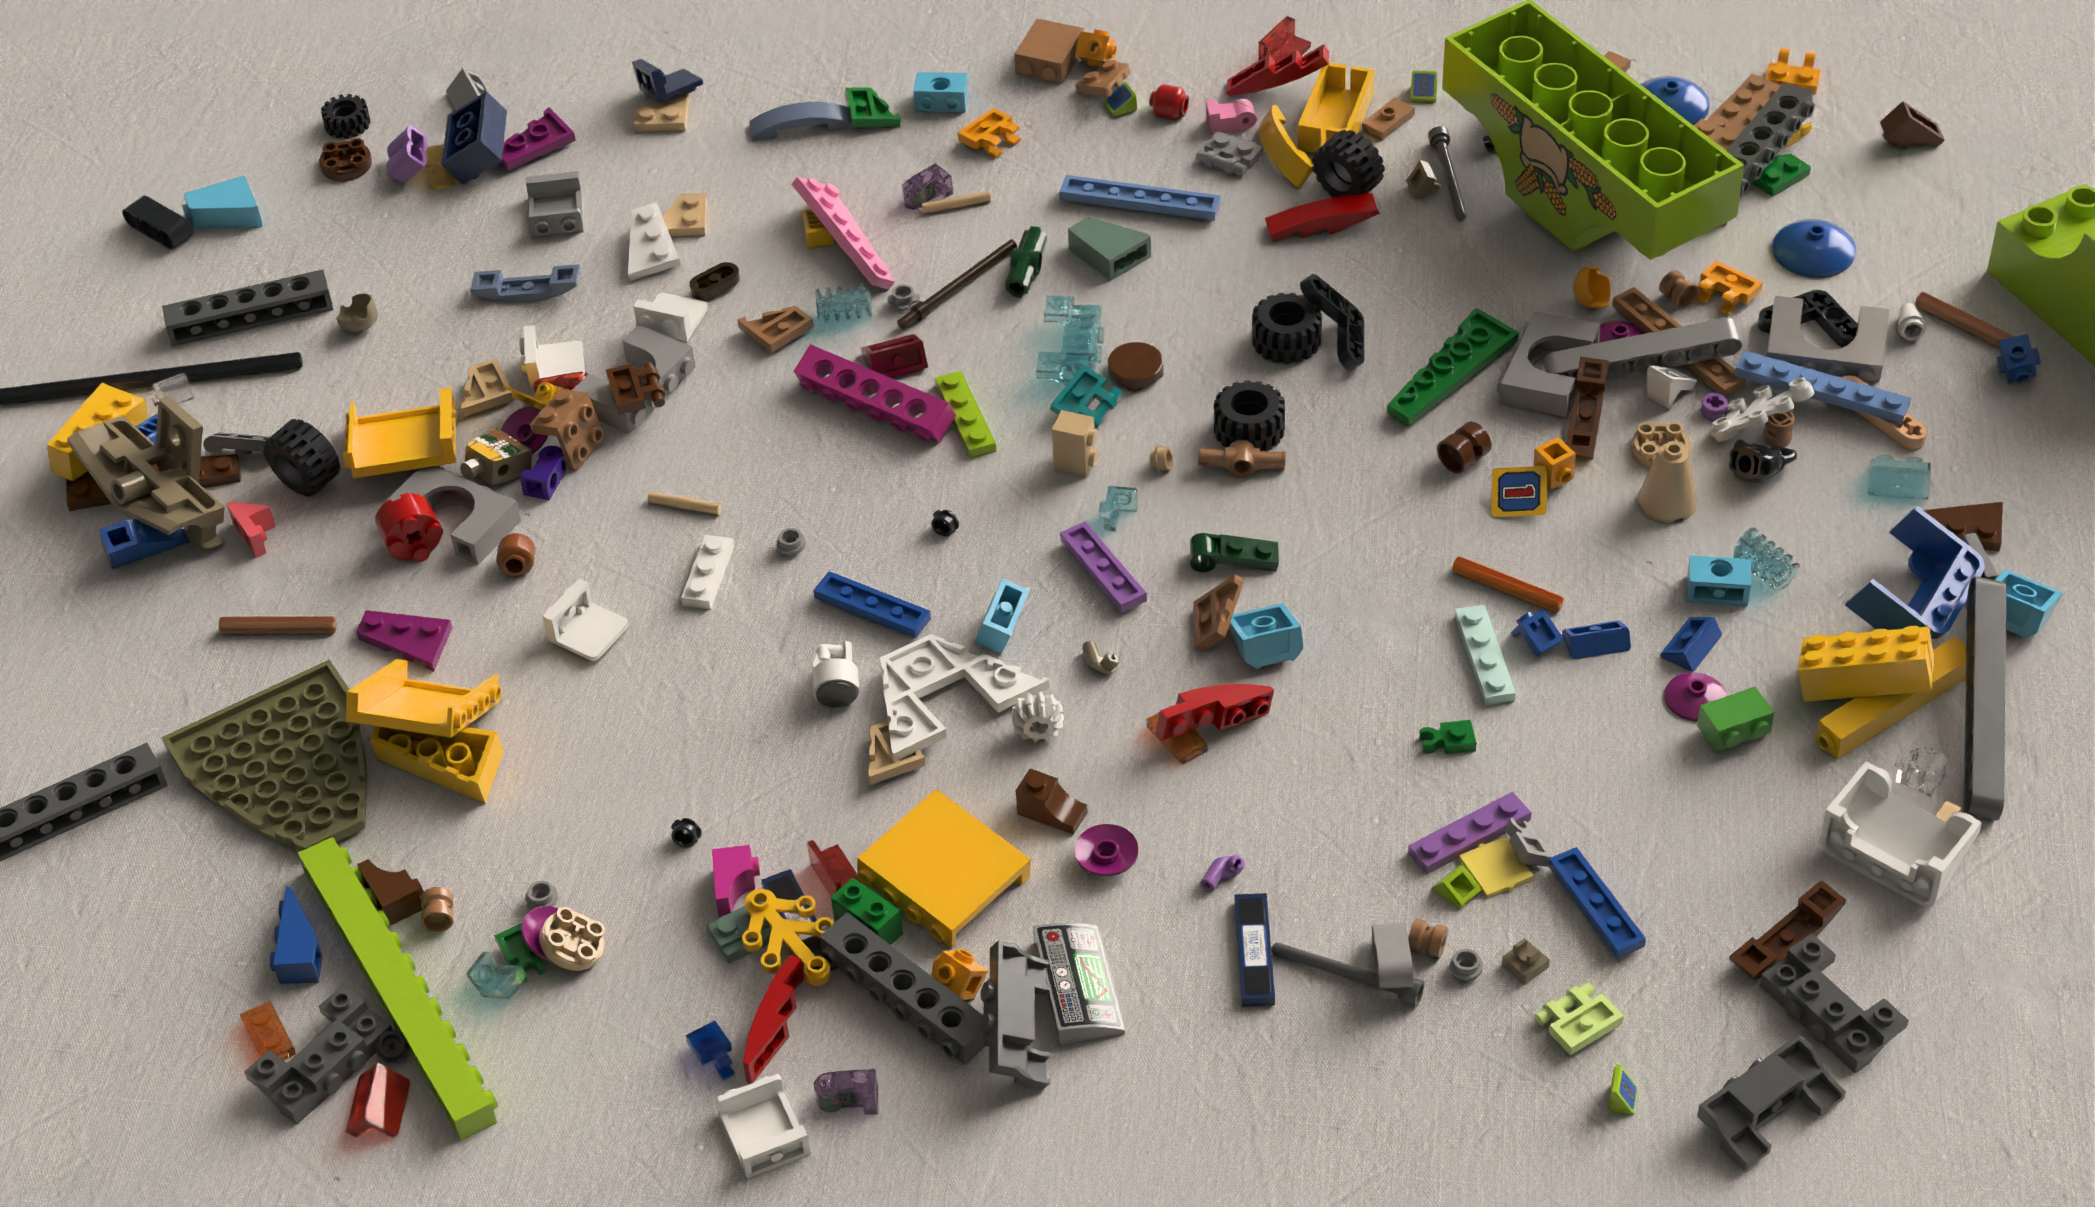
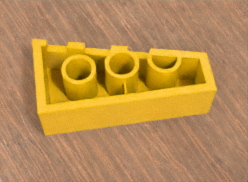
[46,383,148,481]
[370,726,504,803]

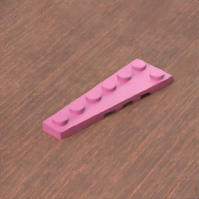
[791,176,895,290]

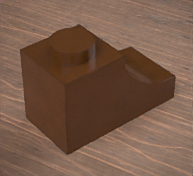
[1880,101,1945,150]
[1015,768,1088,835]
[357,859,424,926]

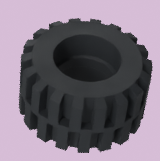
[1312,130,1385,198]
[1252,292,1322,364]
[1214,380,1285,451]
[263,419,341,497]

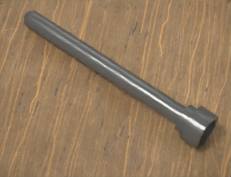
[1428,126,1467,221]
[1271,943,1425,1007]

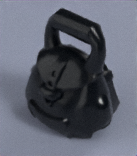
[1729,440,1797,483]

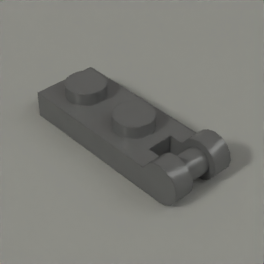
[203,432,270,456]

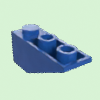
[99,519,191,569]
[270,887,323,984]

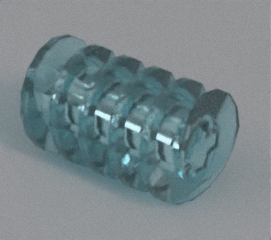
[814,283,873,323]
[1733,527,1800,590]

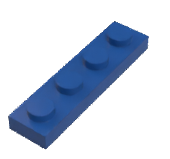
[813,571,931,638]
[1548,847,1646,959]

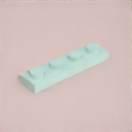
[1455,604,1516,706]

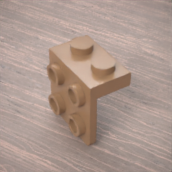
[530,389,604,470]

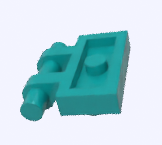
[1050,365,1122,428]

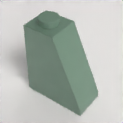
[1068,217,1151,281]

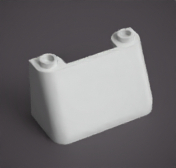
[1820,762,1982,907]

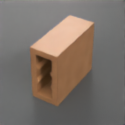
[1014,18,1084,84]

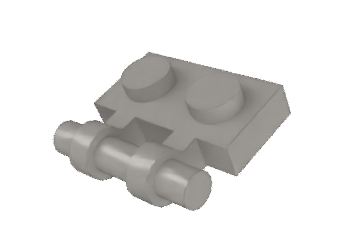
[1196,131,1263,175]

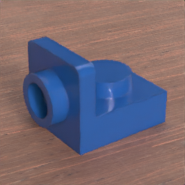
[1511,609,1564,657]

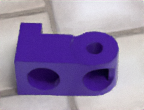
[520,445,566,500]

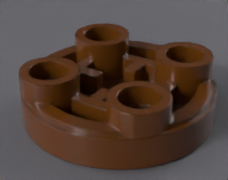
[319,138,372,181]
[1108,342,1164,392]

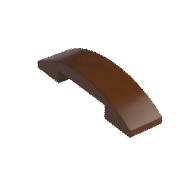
[1566,357,1609,460]
[1729,880,1846,980]

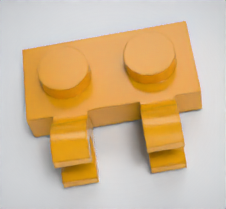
[1765,48,1821,94]
[957,108,1021,158]
[1695,260,1763,315]

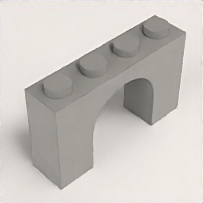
[1766,295,1890,381]
[1497,312,1600,417]
[572,325,696,434]
[382,466,521,565]

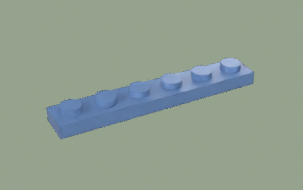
[1059,175,1221,221]
[1734,350,1911,424]

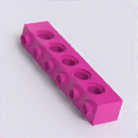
[793,344,956,443]

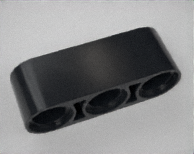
[122,195,193,249]

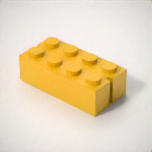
[1297,62,1375,153]
[1798,626,1934,702]

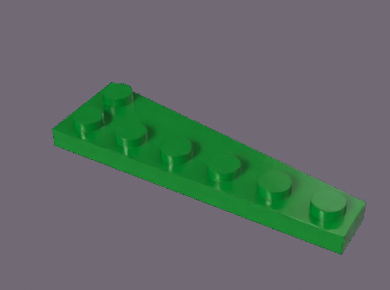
[1387,307,1519,426]

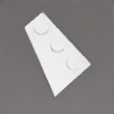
[628,202,681,281]

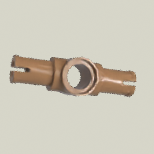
[1198,440,1286,478]

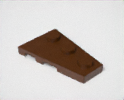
[1923,502,2003,552]

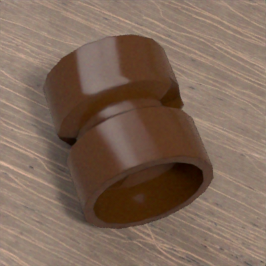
[1437,421,1492,474]

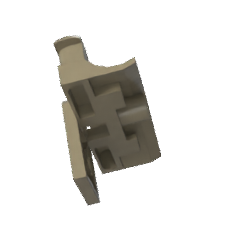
[67,396,225,550]

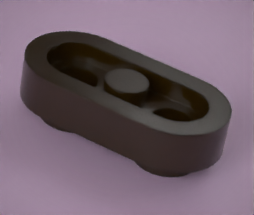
[689,262,740,300]

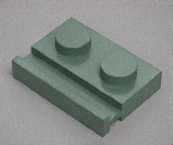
[706,901,772,964]

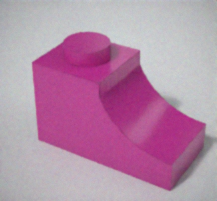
[712,845,760,918]

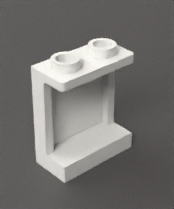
[716,1074,811,1179]

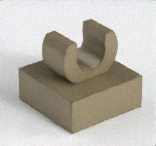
[1406,160,1441,199]
[1502,938,1550,985]

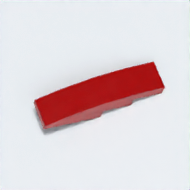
[1226,44,1330,96]
[1265,193,1380,242]
[743,954,804,1084]

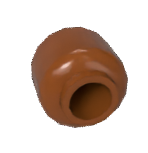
[496,533,536,577]

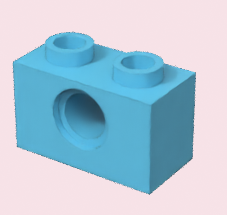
[913,72,969,113]
[1687,555,1751,606]
[974,578,1030,654]

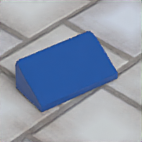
[1660,617,1722,671]
[1562,620,1631,659]

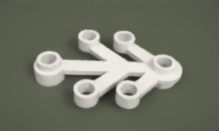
[1709,378,1814,442]

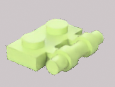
[1534,982,1624,1056]

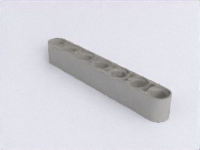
[1543,318,1742,386]

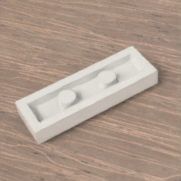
[681,535,734,610]

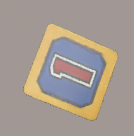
[1491,466,1547,517]

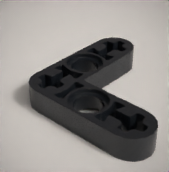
[1300,274,1364,371]
[1758,290,1857,348]

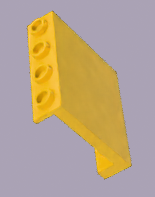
[343,387,456,478]
[346,659,502,738]
[857,789,1031,948]

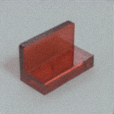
[1258,16,1311,62]
[807,839,864,896]
[345,1063,410,1138]

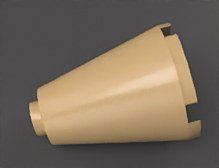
[1637,443,1697,524]

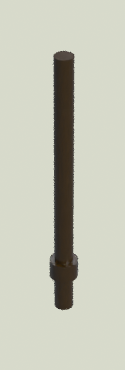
[897,239,1017,329]

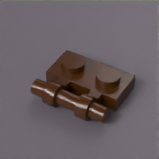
[606,362,665,415]

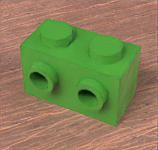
[1697,687,1774,752]

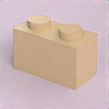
[1052,410,1099,477]

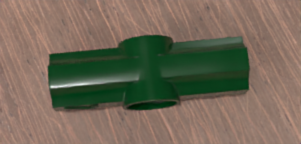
[1005,226,1047,298]

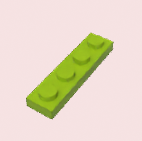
[935,370,997,458]

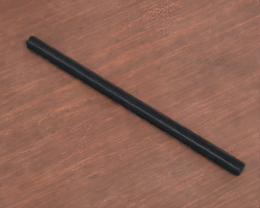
[0,352,303,405]

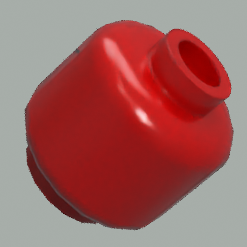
[1149,84,1189,120]

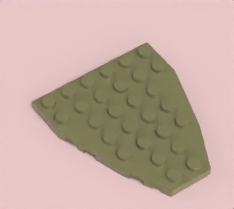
[161,659,367,852]

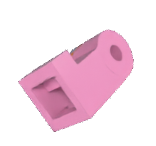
[1206,99,1257,135]

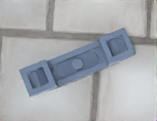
[749,102,854,141]
[471,264,581,302]

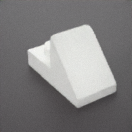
[1647,366,1697,409]

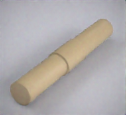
[922,191,991,214]
[648,491,722,515]

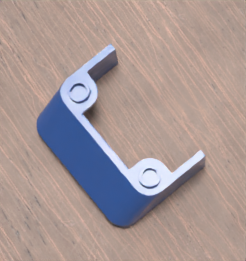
[1845,506,1985,639]

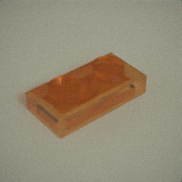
[1147,705,1208,765]
[239,1001,296,1060]

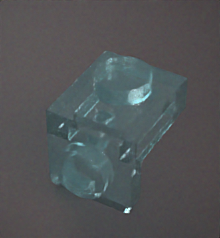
[1099,486,1138,532]
[466,952,527,999]

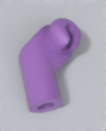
[1200,855,1245,891]

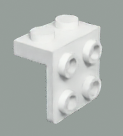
[633,293,708,342]
[519,325,585,388]
[542,578,629,661]

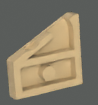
[663,193,707,237]

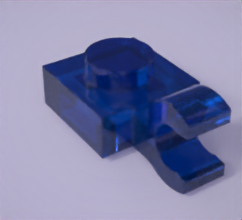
[686,1020,735,1081]

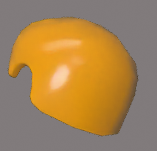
[1573,267,1611,309]

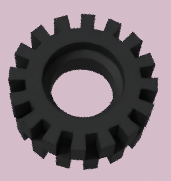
[321,94,371,139]

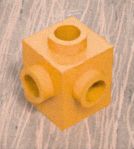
[1075,29,1117,68]
[1533,437,1576,490]
[930,948,988,1000]

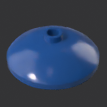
[1641,76,1709,126]
[1772,219,1856,278]

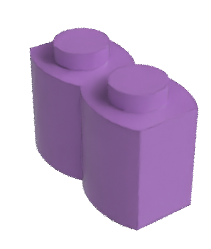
[387,125,427,185]

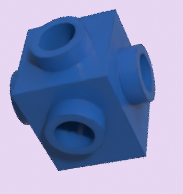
[1996,334,2041,383]

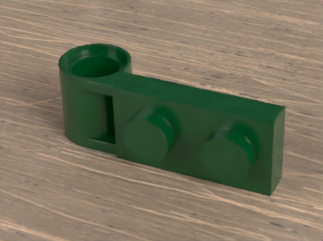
[1190,533,1279,573]

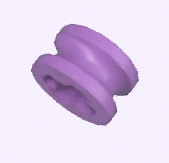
[1701,393,1728,421]

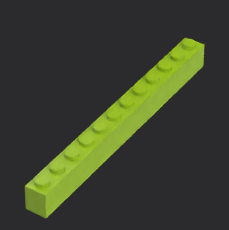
[298,837,498,1141]

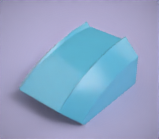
[1995,570,2063,639]
[1229,603,1304,670]

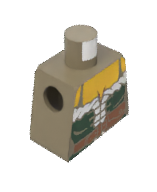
[460,427,532,485]

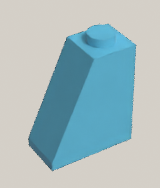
[182,175,263,229]

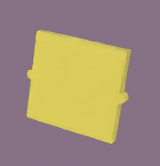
[1459,837,1534,899]

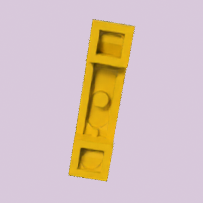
[1258,104,1313,188]

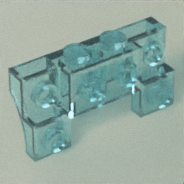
[1036,296,1105,385]

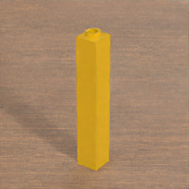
[1815,636,1966,760]

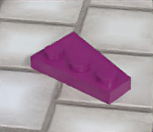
[500,107,576,171]
[356,610,452,671]

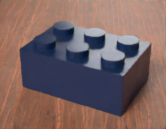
[441,91,507,185]

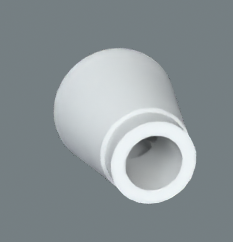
[1898,303,1927,341]

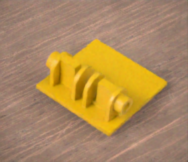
[503,382,563,410]

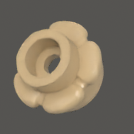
[1150,445,1173,473]

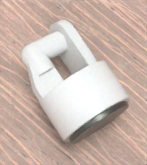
[812,641,859,707]

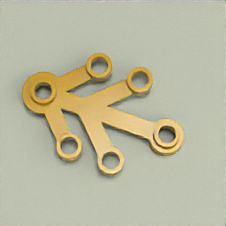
[742,889,834,986]

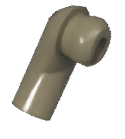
[1082,641,1119,674]

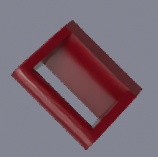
[861,334,928,378]

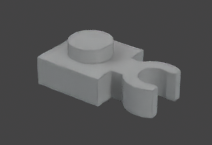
[1504,818,1552,867]

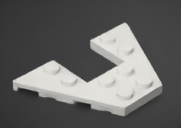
[880,634,1049,761]

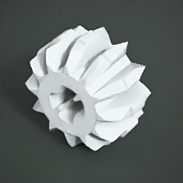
[1011,691,1064,743]

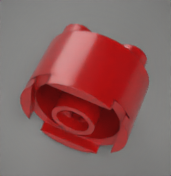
[375,493,443,562]

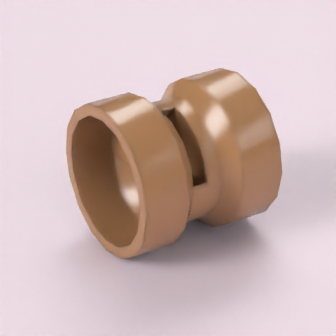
[1659,270,1698,308]
[1763,411,1795,447]
[421,887,453,932]
[1408,918,1448,959]

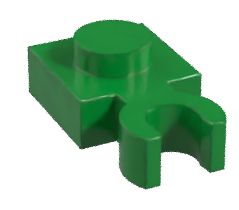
[1419,719,1477,754]
[494,923,544,983]

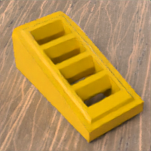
[800,209,834,248]

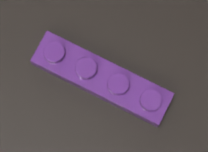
[1060,521,1147,613]
[1408,792,1532,874]

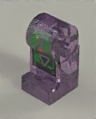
[902,163,954,210]
[813,1069,879,1115]

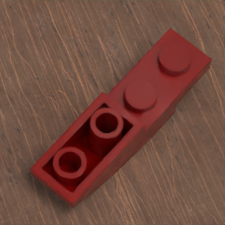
[1155,684,1274,741]

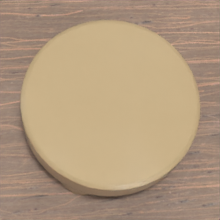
[1632,422,1691,468]
[539,907,605,971]

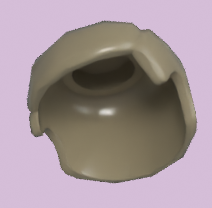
[336,293,378,333]

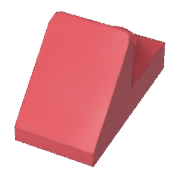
[226,502,275,558]

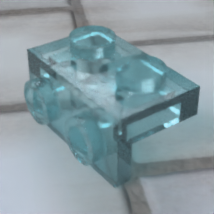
[1868,455,1931,500]

